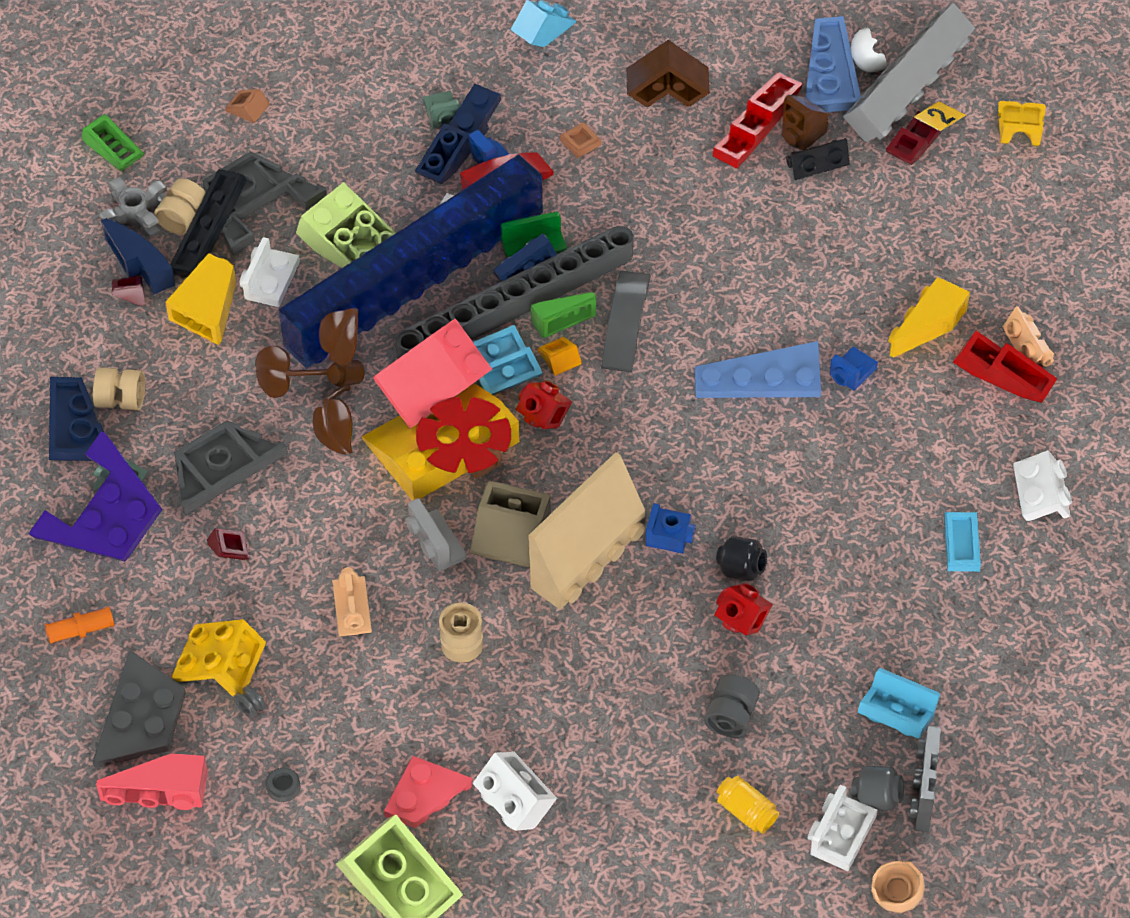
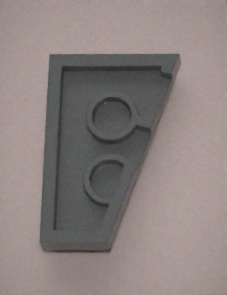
[909,726,941,832]

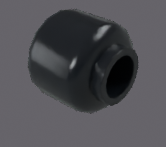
[716,536,767,581]

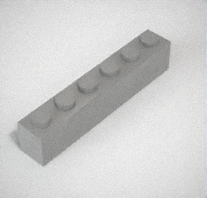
[843,3,975,142]

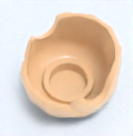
[871,861,925,913]

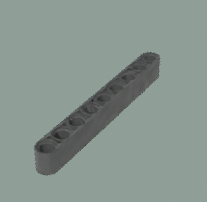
[396,226,634,359]

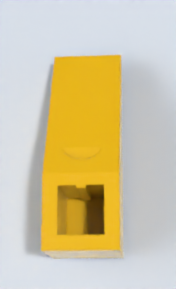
[888,277,970,358]

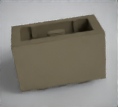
[470,480,551,568]

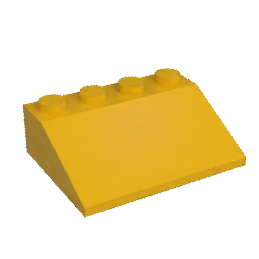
[362,383,519,501]

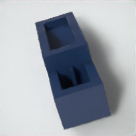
[101,218,175,295]

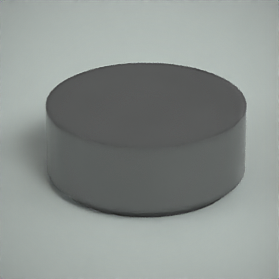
[266,768,301,802]

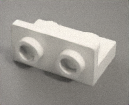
[240,237,300,307]

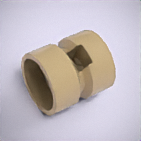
[154,178,206,236]
[93,367,145,411]
[439,602,484,663]

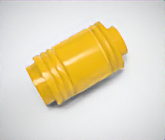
[716,775,779,834]

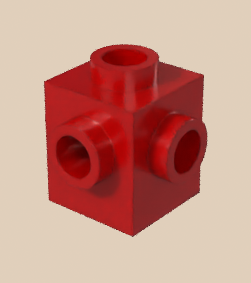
[515,380,573,429]
[714,583,773,636]

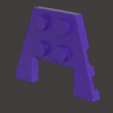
[28,431,163,562]

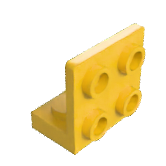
[172,619,266,697]

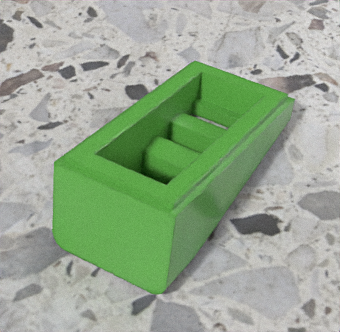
[82,114,144,171]
[530,292,596,338]

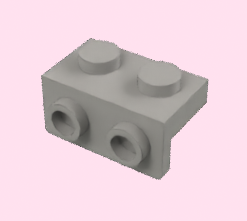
[405,498,467,572]

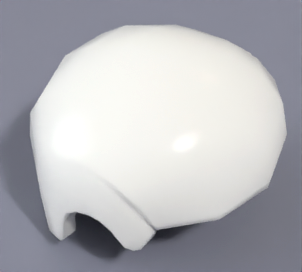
[851,28,888,72]

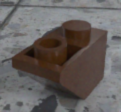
[782,94,829,150]

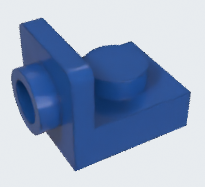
[469,130,510,164]
[830,346,878,391]

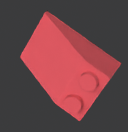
[373,318,493,429]

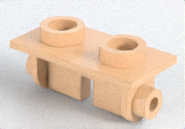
[1002,306,1054,367]
[332,567,372,637]

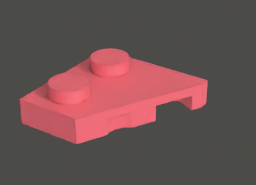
[384,756,473,828]

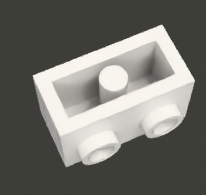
[473,752,557,831]

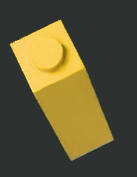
[165,253,236,345]

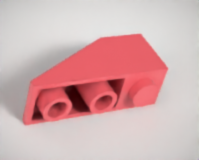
[96,754,208,810]

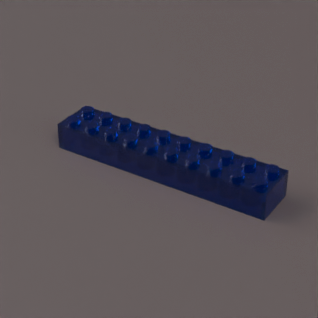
[278,154,543,369]

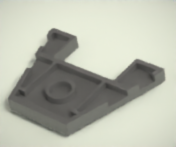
[202,151,327,255]

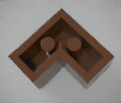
[626,40,710,107]

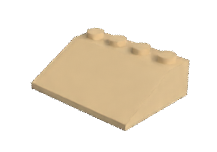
[529,452,646,610]

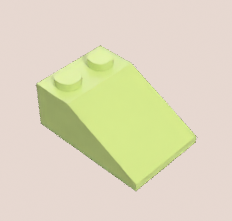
[336,815,463,918]

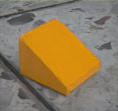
[537,337,582,376]

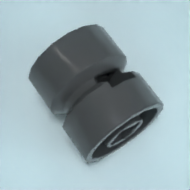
[704,674,760,739]

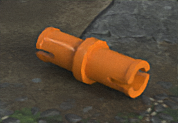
[44,606,114,644]

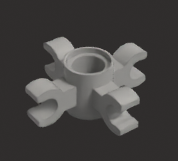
[100,177,167,238]

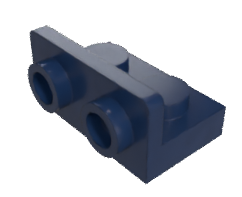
[494,233,557,282]

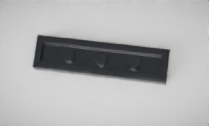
[170,169,247,277]

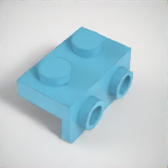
[857,668,940,739]

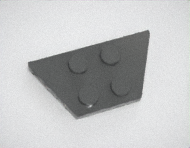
[174,420,288,515]
[93,652,186,768]

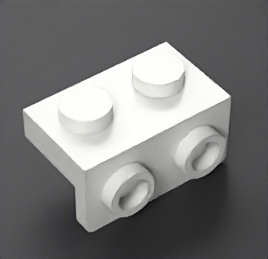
[1013,450,1072,521]
[808,784,877,871]

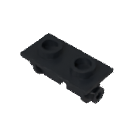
[786,138,850,180]

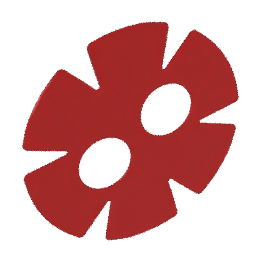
[416,397,511,473]

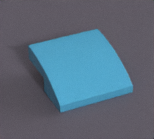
[473,325,543,395]

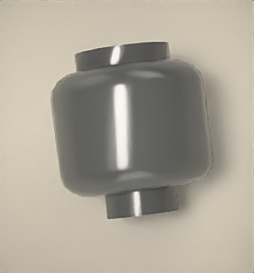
[851,766,904,811]

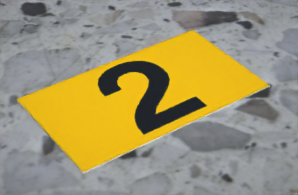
[914,101,966,131]

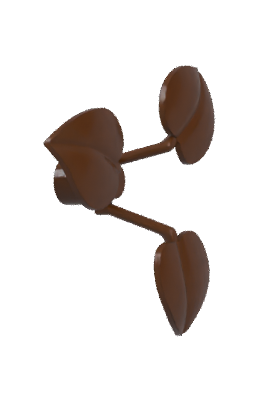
[255,308,365,454]

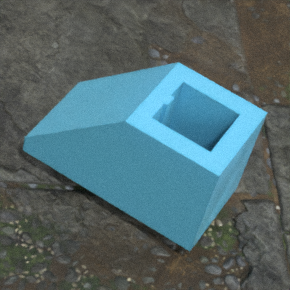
[510,0,576,47]

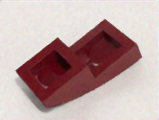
[886,111,943,165]

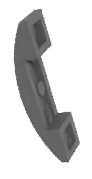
[601,270,651,372]

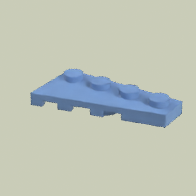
[805,16,861,112]
[695,341,821,398]

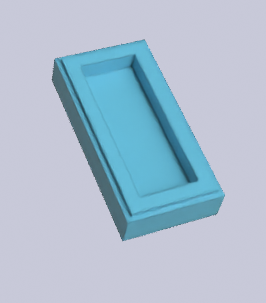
[944,512,981,572]

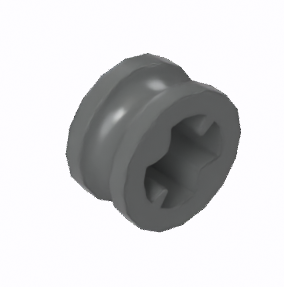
[233,685,266,719]

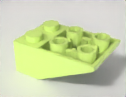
[296,182,407,281]

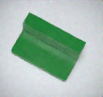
[501,211,567,258]

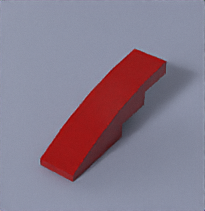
[712,72,803,168]

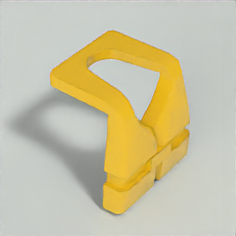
[998,101,1046,146]

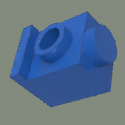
[646,503,696,554]

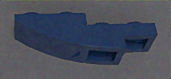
[415,83,502,184]

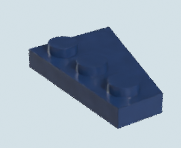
[49,377,104,461]

